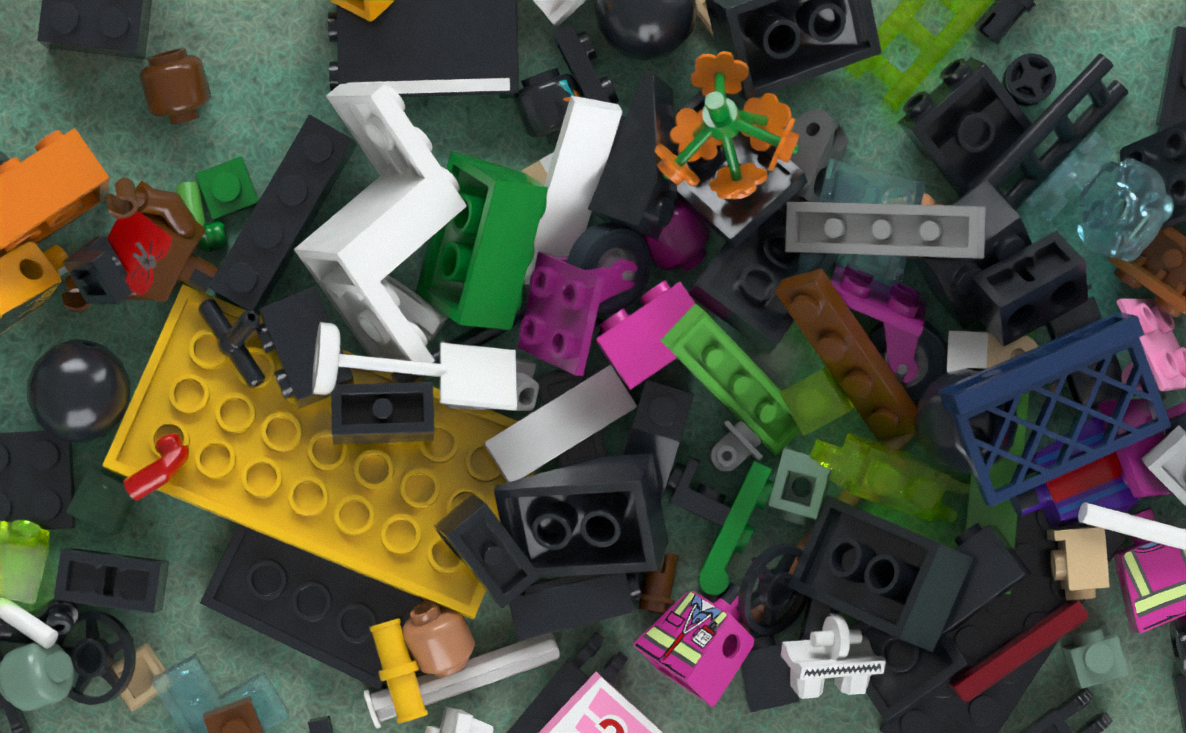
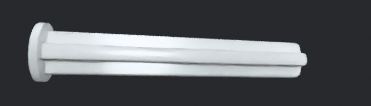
[364,633,560,729]

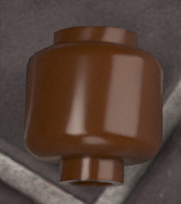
[140,48,211,125]

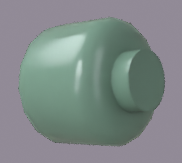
[0,641,73,711]

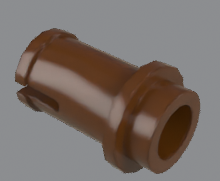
[638,553,680,614]

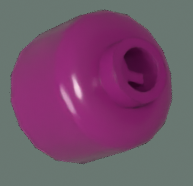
[639,199,710,271]

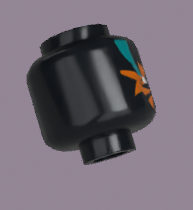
[514,67,581,144]

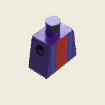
[1010,417,1140,528]

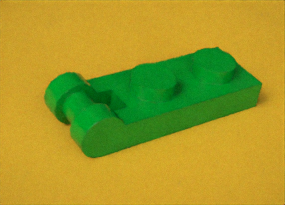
[697,460,774,595]

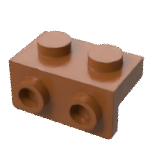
[1106,225,1186,318]

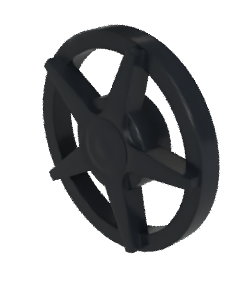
[736,543,809,635]
[55,611,136,705]

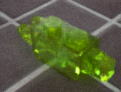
[809,433,970,523]

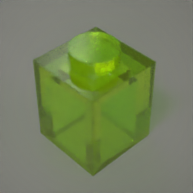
[780,366,855,436]
[0,520,50,605]

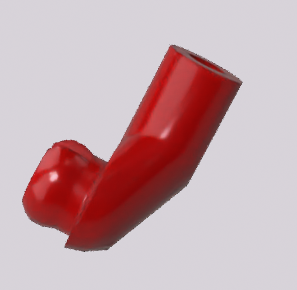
[124,433,189,501]

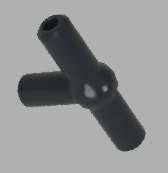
[198,299,265,388]

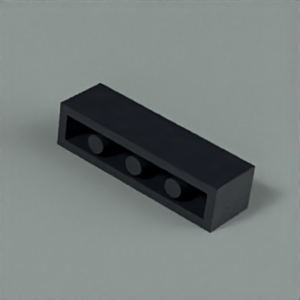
[209,114,357,315]

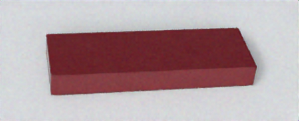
[949,600,1089,702]

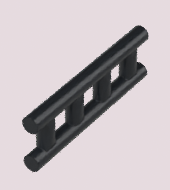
[962,53,1129,211]

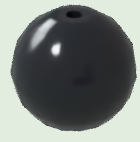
[595,0,698,61]
[27,339,130,443]
[914,369,1018,473]

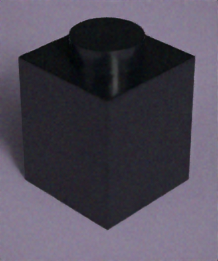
[739,635,800,712]

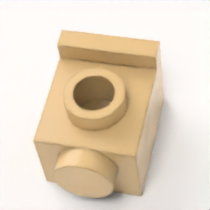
[1047,526,1110,600]

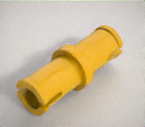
[369,618,428,724]

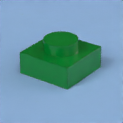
[195,156,259,221]

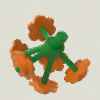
[654,51,800,199]

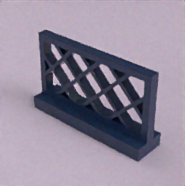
[937,312,1171,507]

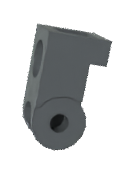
[786,109,848,203]

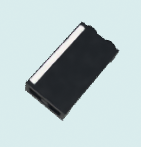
[328,0,519,99]

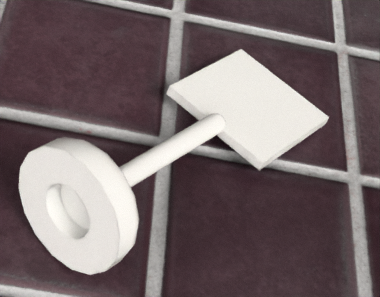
[312,322,517,410]

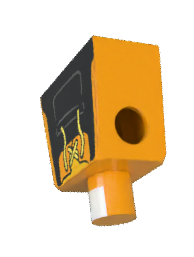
[0,241,69,334]

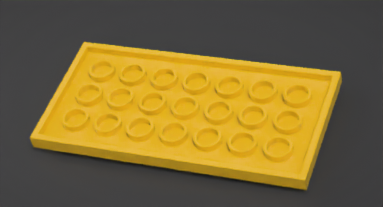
[102,284,535,620]

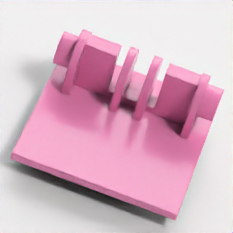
[1116,299,1186,392]

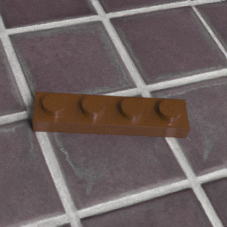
[775,268,917,441]

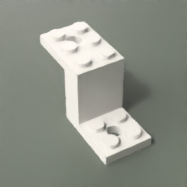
[294,83,467,363]

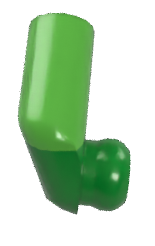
[176,182,228,252]

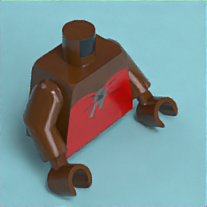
[61,178,219,312]

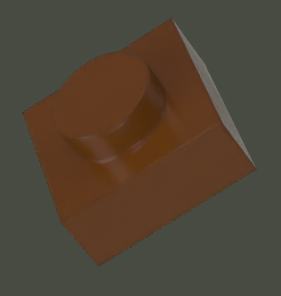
[203,696,265,733]

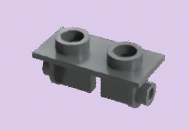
[708,420,763,471]

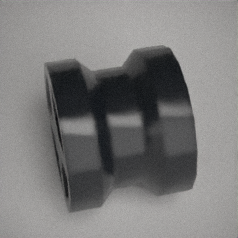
[1002,53,1056,107]

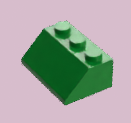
[415,152,548,330]

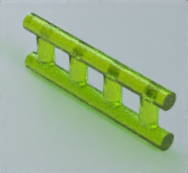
[844,0,993,112]

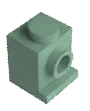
[768,447,836,525]
[1059,623,1130,689]

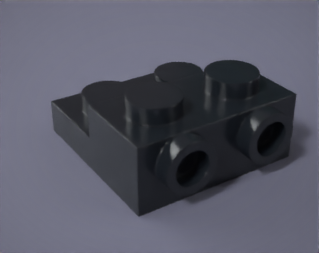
[897,57,1032,198]

